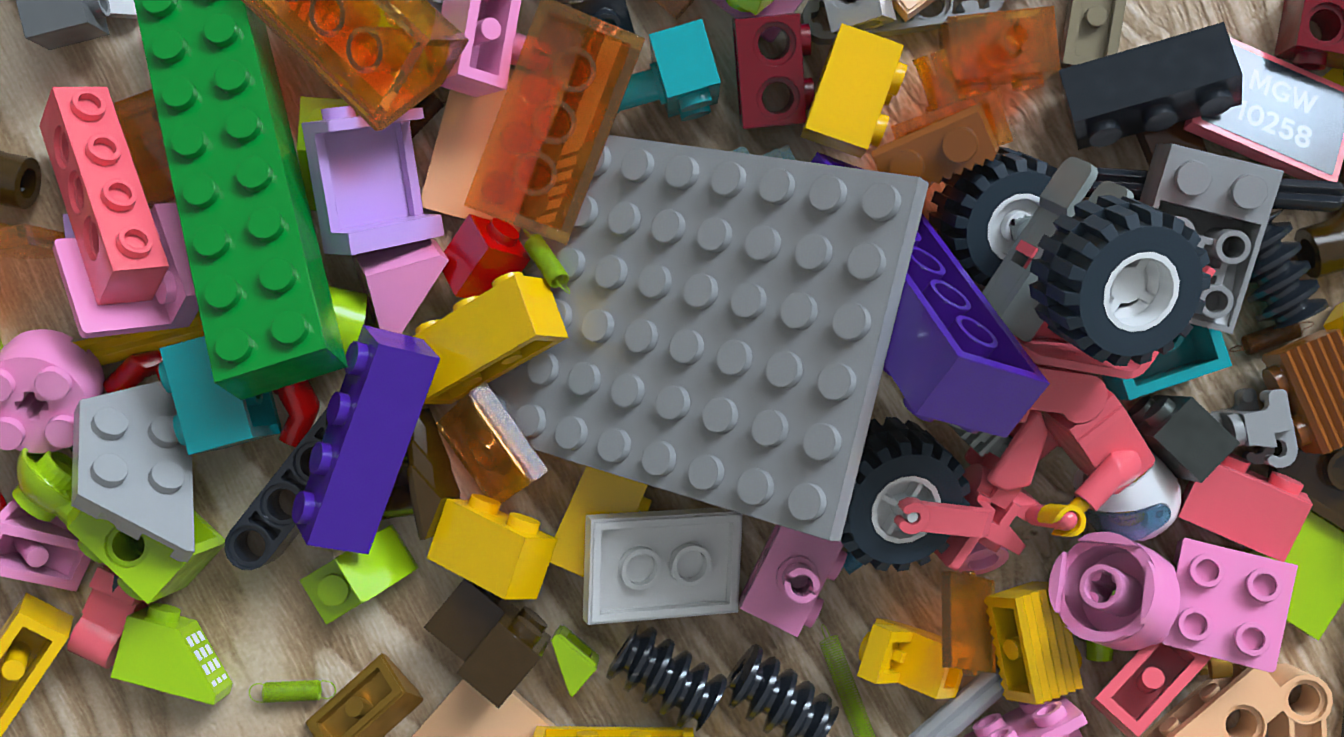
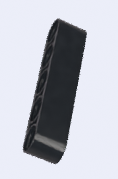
[224,408,328,570]

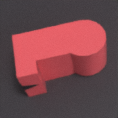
[67,565,148,669]

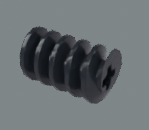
[1247,209,1329,329]
[606,625,727,731]
[726,644,839,737]

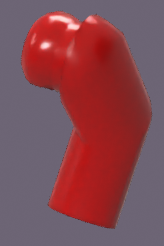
[103,349,163,393]
[273,380,320,447]

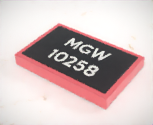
[1183,38,1344,182]

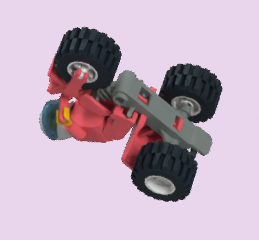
[841,147,1216,572]

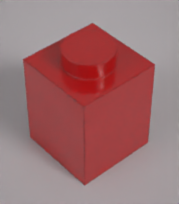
[442,214,531,298]

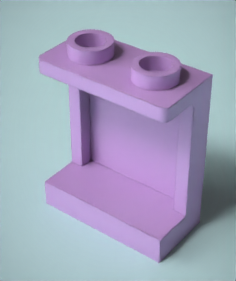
[301,101,444,255]

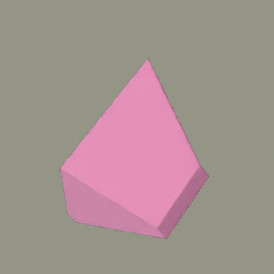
[351,238,449,334]
[0,499,91,592]

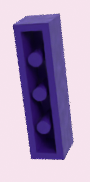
[292,325,440,554]

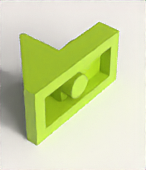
[299,524,419,625]

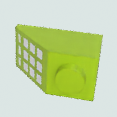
[110,603,233,705]

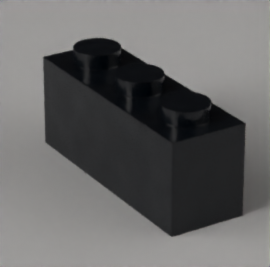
[1059,22,1243,150]

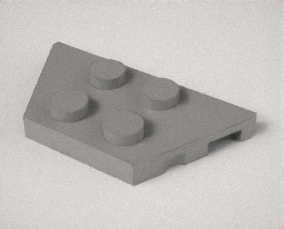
[71,381,195,562]

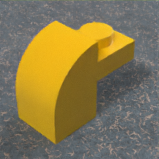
[857,618,971,699]

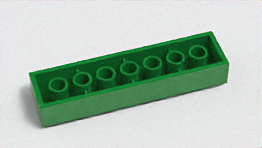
[134,0,348,400]

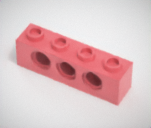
[39,87,169,306]

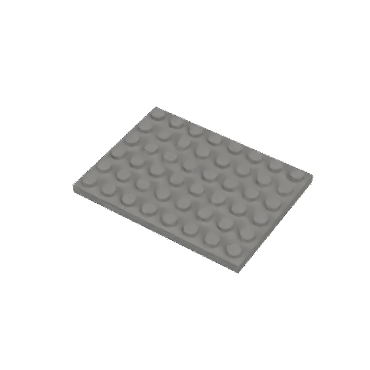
[469,127,929,541]

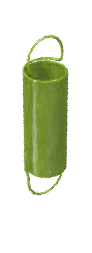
[523,229,570,294]
[249,680,336,703]

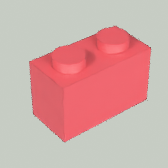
[1178,453,1313,562]
[1090,642,1212,737]

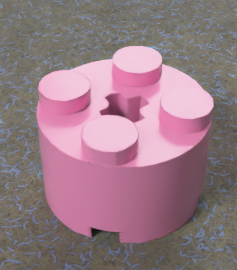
[0,329,105,453]
[1049,532,1180,651]

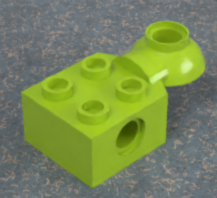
[12,448,225,604]

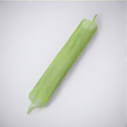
[819,624,876,737]

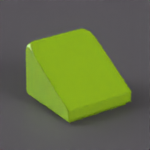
[551,625,600,697]

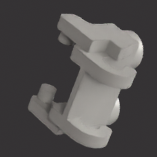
[1210,388,1298,468]

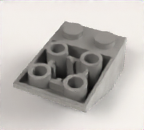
[1140,144,1284,334]

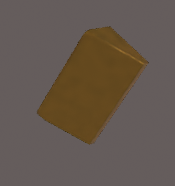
[305,653,424,737]

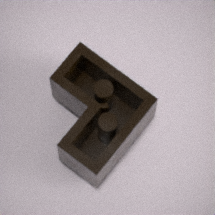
[424,578,551,709]

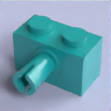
[607,19,721,121]

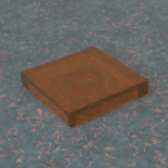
[436,382,549,504]

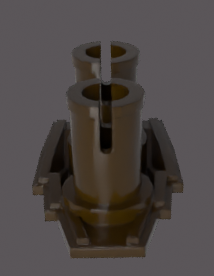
[381,408,461,540]

